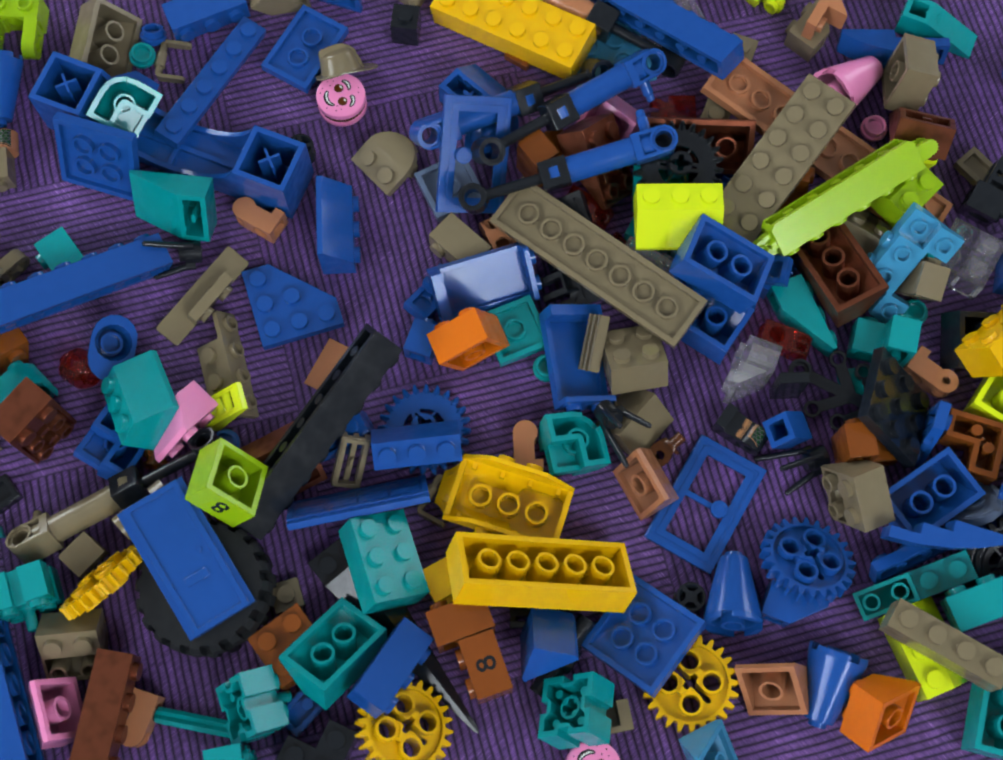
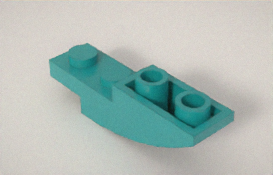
[852,550,978,622]

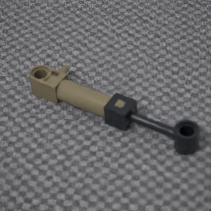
[5,427,219,564]

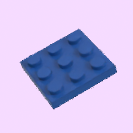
[52,111,140,201]
[581,574,707,698]

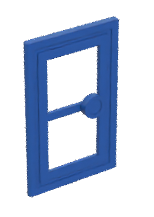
[435,94,513,214]
[643,434,767,575]

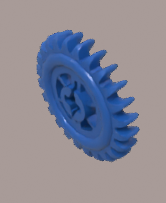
[377,383,472,475]

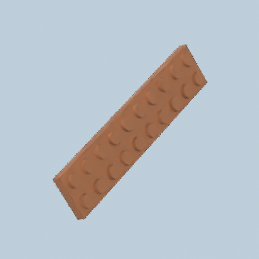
[700,57,954,224]

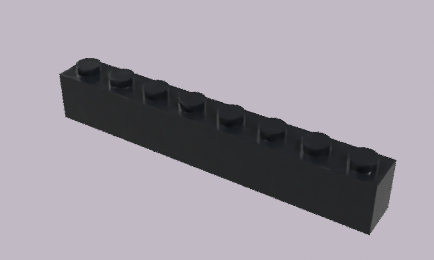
[237,323,402,540]

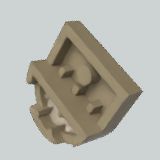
[351,131,418,197]

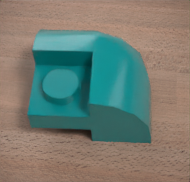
[85,76,163,138]
[538,411,611,476]

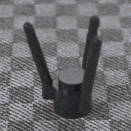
[142,241,203,280]
[594,400,652,468]
[754,445,831,496]

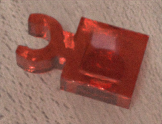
[649,95,696,118]

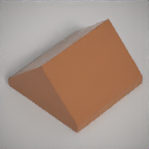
[612,447,679,521]
[734,663,809,715]

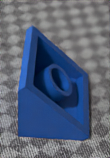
[520,608,579,682]

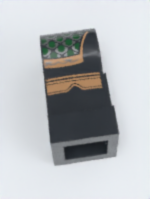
[711,402,768,456]

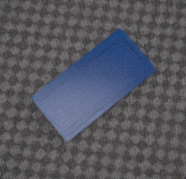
[286,475,431,531]
[117,476,256,641]

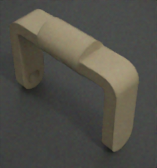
[154,39,192,84]
[417,474,446,528]

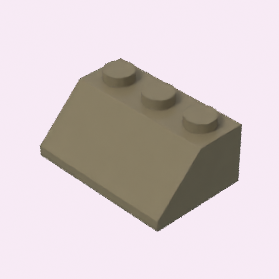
[69,0,143,77]

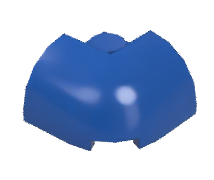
[73,404,145,480]

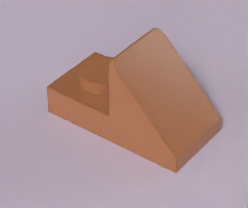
[801,0,847,40]

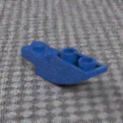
[836,29,951,68]

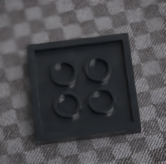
[858,347,930,468]

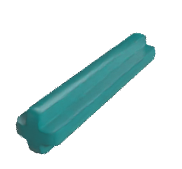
[154,707,229,738]

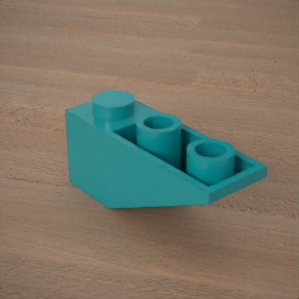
[895,0,977,59]
[767,274,838,358]

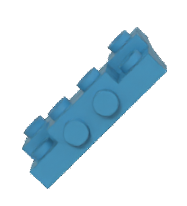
[867,202,965,324]

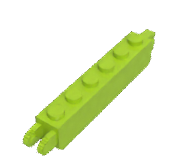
[752,137,939,256]

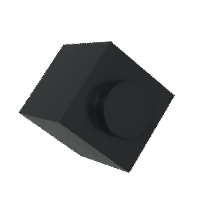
[390,3,422,46]

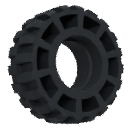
[135,519,277,658]

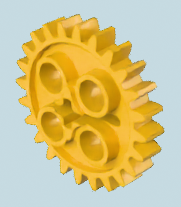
[59,544,143,621]
[642,635,739,733]
[354,680,453,760]

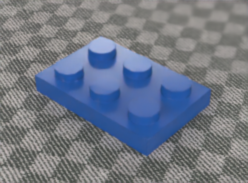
[261,4,349,94]

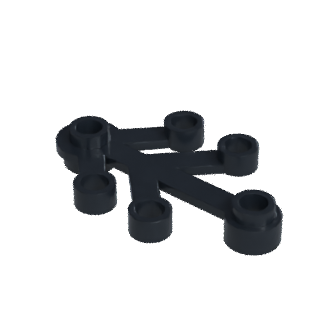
[788,350,870,431]

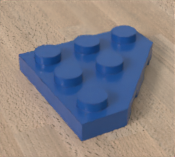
[241,264,345,350]

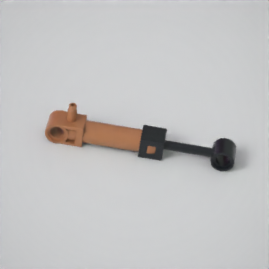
[541,0,686,78]

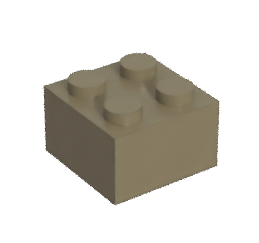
[881,33,941,111]
[602,326,668,395]

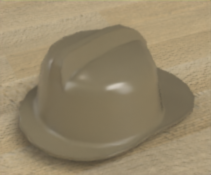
[316,43,378,81]

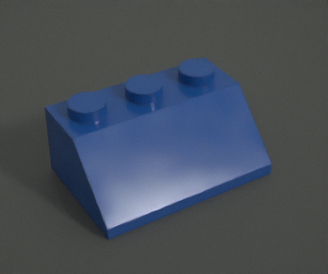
[316,176,361,274]
[668,214,775,314]
[674,276,755,365]
[888,446,986,531]

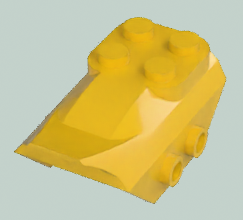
[434,454,575,539]

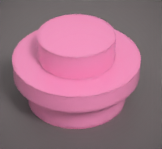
[860,115,888,142]

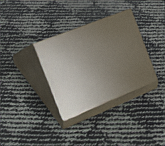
[596,390,674,455]

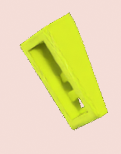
[200,382,248,431]

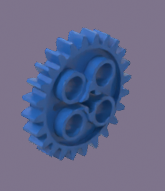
[759,517,856,605]

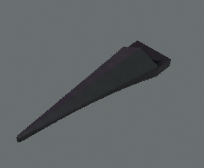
[308,538,479,733]

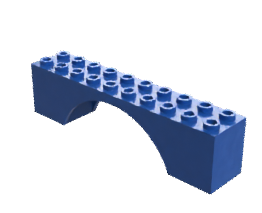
[28,51,314,219]

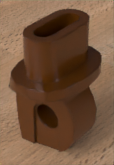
[649,432,687,467]

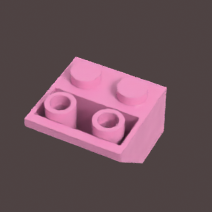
[154,380,219,463]

